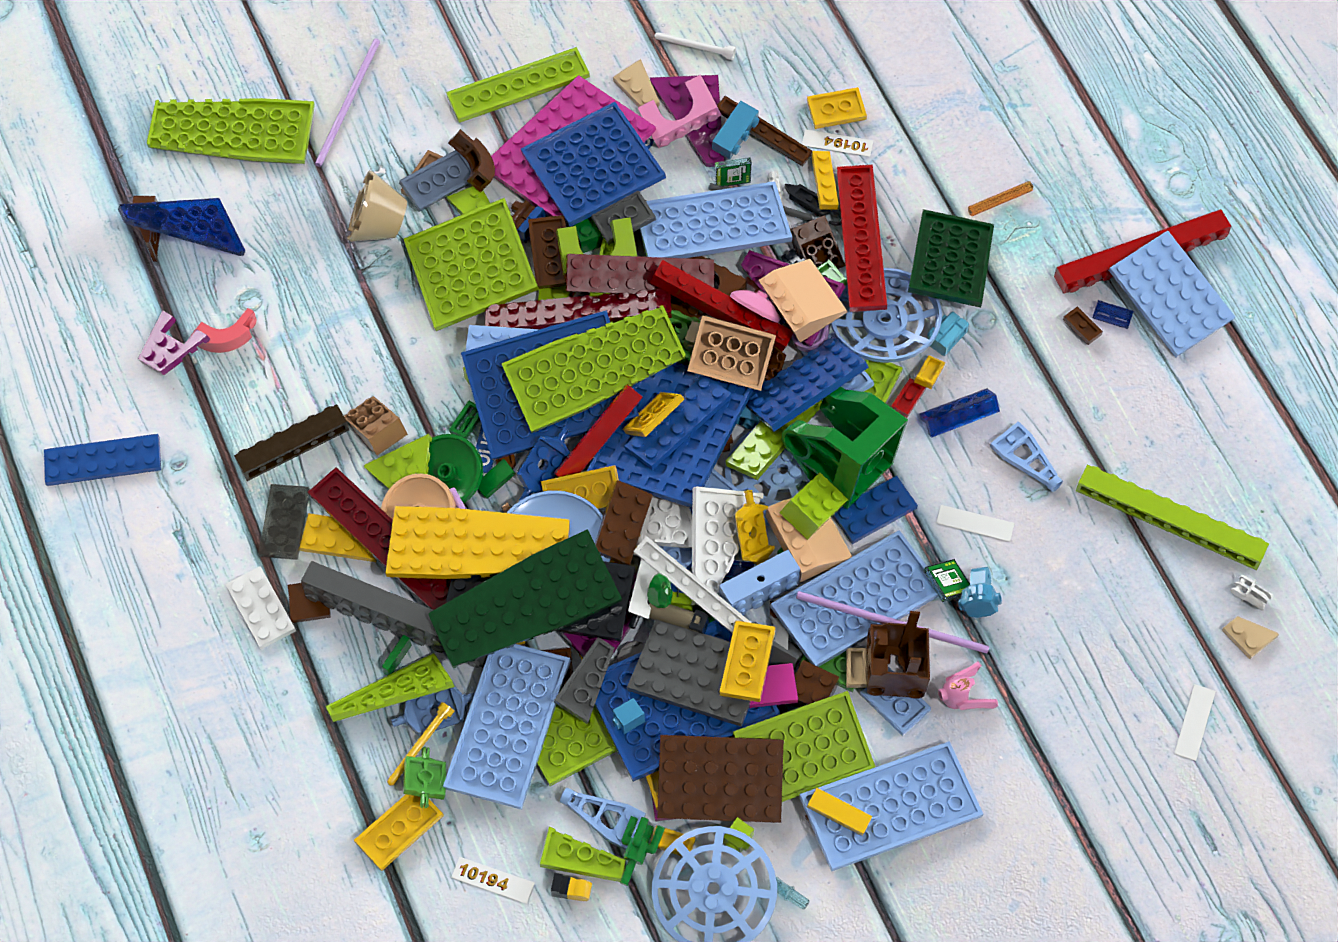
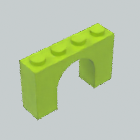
[556,217,637,275]

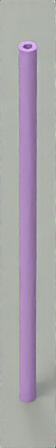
[796,591,989,654]

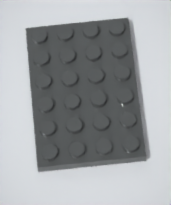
[627,620,751,727]

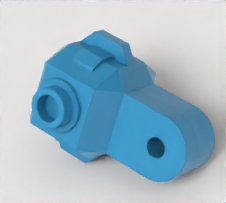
[958,567,1002,618]

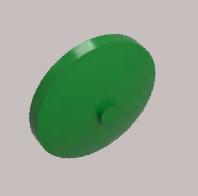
[428,434,483,504]

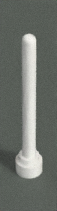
[655,33,736,61]

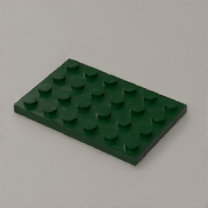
[908,209,994,308]

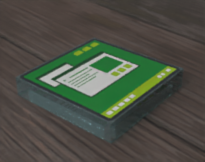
[715,157,752,187]
[923,559,970,602]

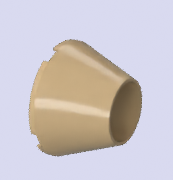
[347,170,407,241]

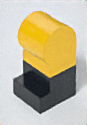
[551,873,592,901]

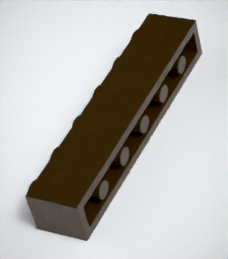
[234,404,349,482]

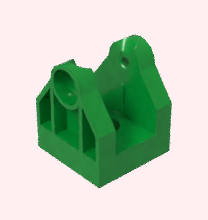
[782,387,908,509]

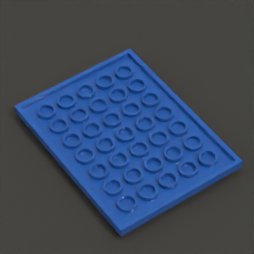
[461,310,639,461]
[595,620,781,782]

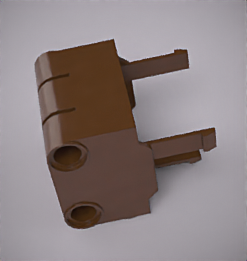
[867,611,930,699]

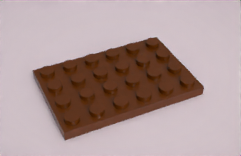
[657,735,784,823]

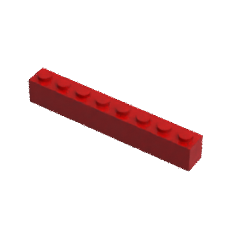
[650,260,793,352]

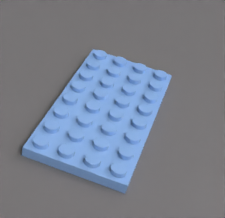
[639,181,792,258]
[770,530,943,667]
[443,644,571,810]
[799,741,983,872]

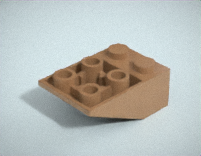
[344,396,408,456]

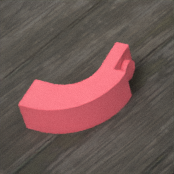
[191,308,257,353]

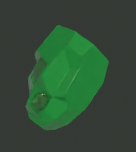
[647,573,673,608]

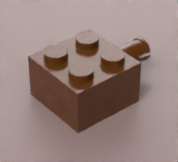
[789,660,839,708]

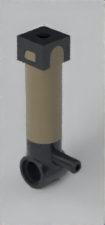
[627,589,710,634]

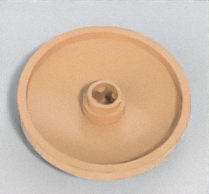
[381,474,456,519]

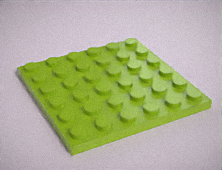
[404,198,539,331]

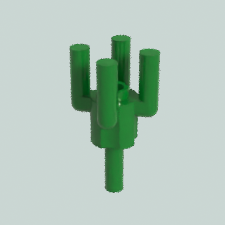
[620,816,665,886]

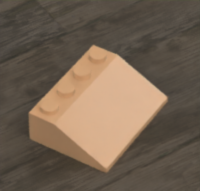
[759,259,847,343]
[687,315,776,391]
[766,498,852,582]

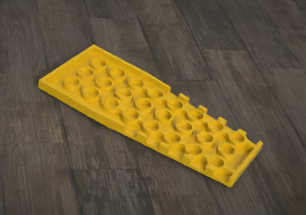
[386,506,570,579]

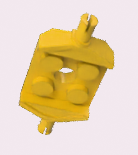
[735,490,775,565]

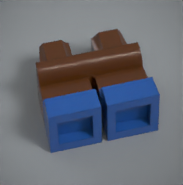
[511,200,545,243]

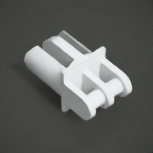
[1231,575,1273,610]

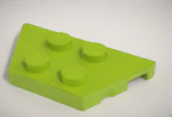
[364,434,432,489]

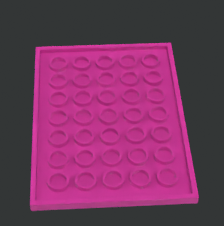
[491,75,656,217]

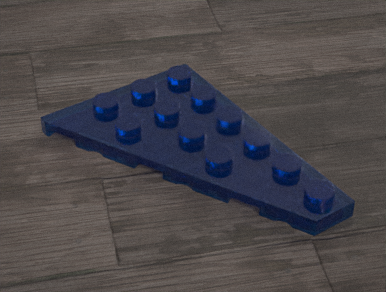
[118,198,246,256]

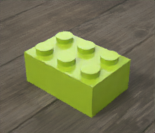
[779,473,848,540]

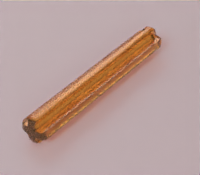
[968,181,1034,216]

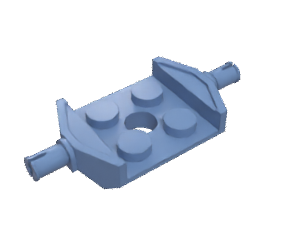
[391,687,475,736]

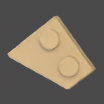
[1222,616,1279,659]

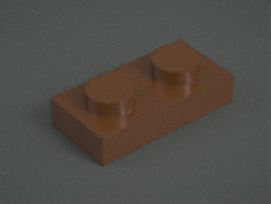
[1063,306,1103,345]

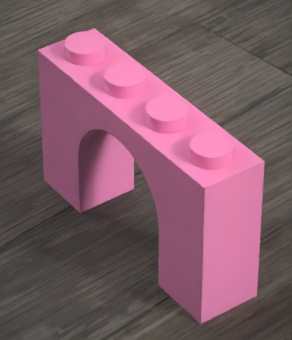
[638,74,721,148]

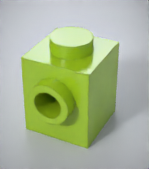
[723,817,754,853]

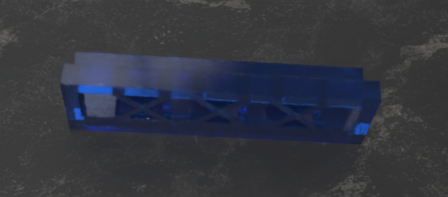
[919,388,1000,438]

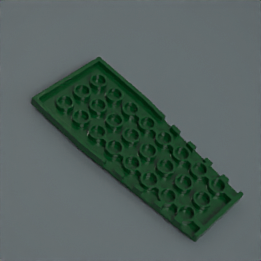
[428,529,622,668]

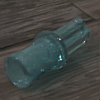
[769,877,810,909]

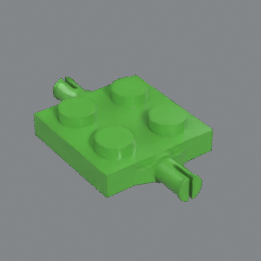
[403,747,446,808]

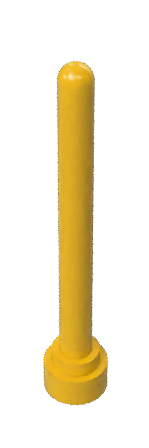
[387,702,455,786]

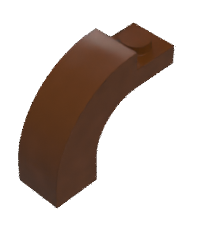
[448,129,495,193]

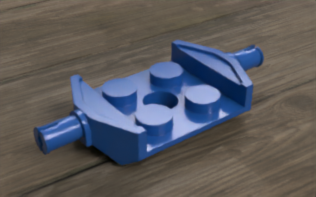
[517,427,570,501]

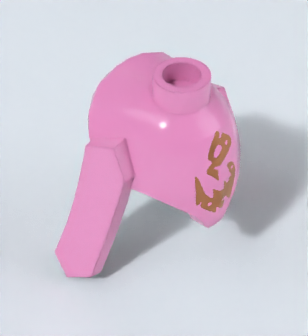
[938,661,998,710]

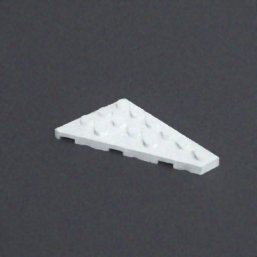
[692,487,764,606]
[599,496,692,548]

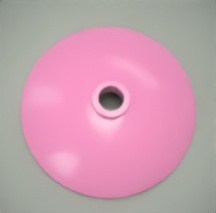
[730,290,781,323]

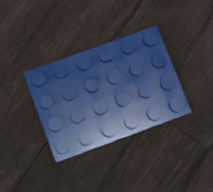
[746,337,869,431]

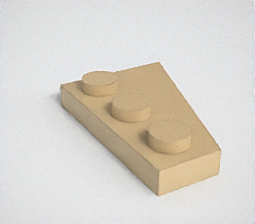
[613,59,660,107]

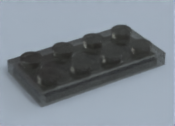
[258,484,310,560]

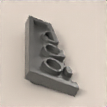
[554,637,615,724]

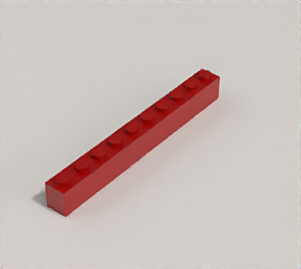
[1054,209,1232,294]

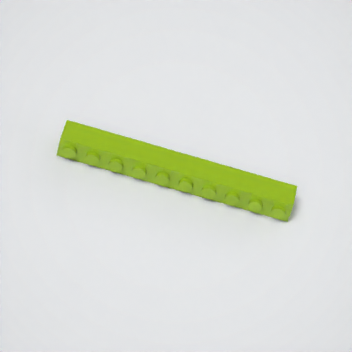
[1076,464,1269,570]

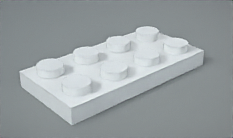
[225,566,296,650]

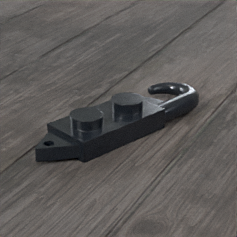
[784,184,842,226]

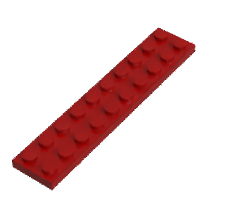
[837,164,887,312]

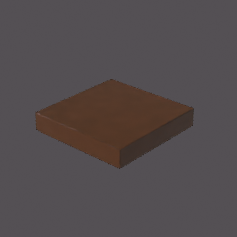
[288,583,331,623]

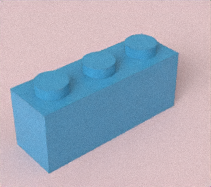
[712,100,760,159]

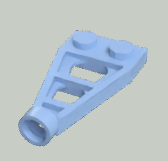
[990,421,1063,492]
[560,788,646,850]

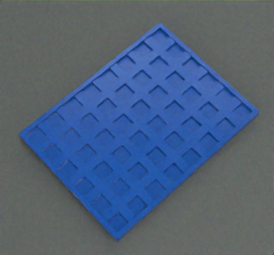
[587,362,754,508]

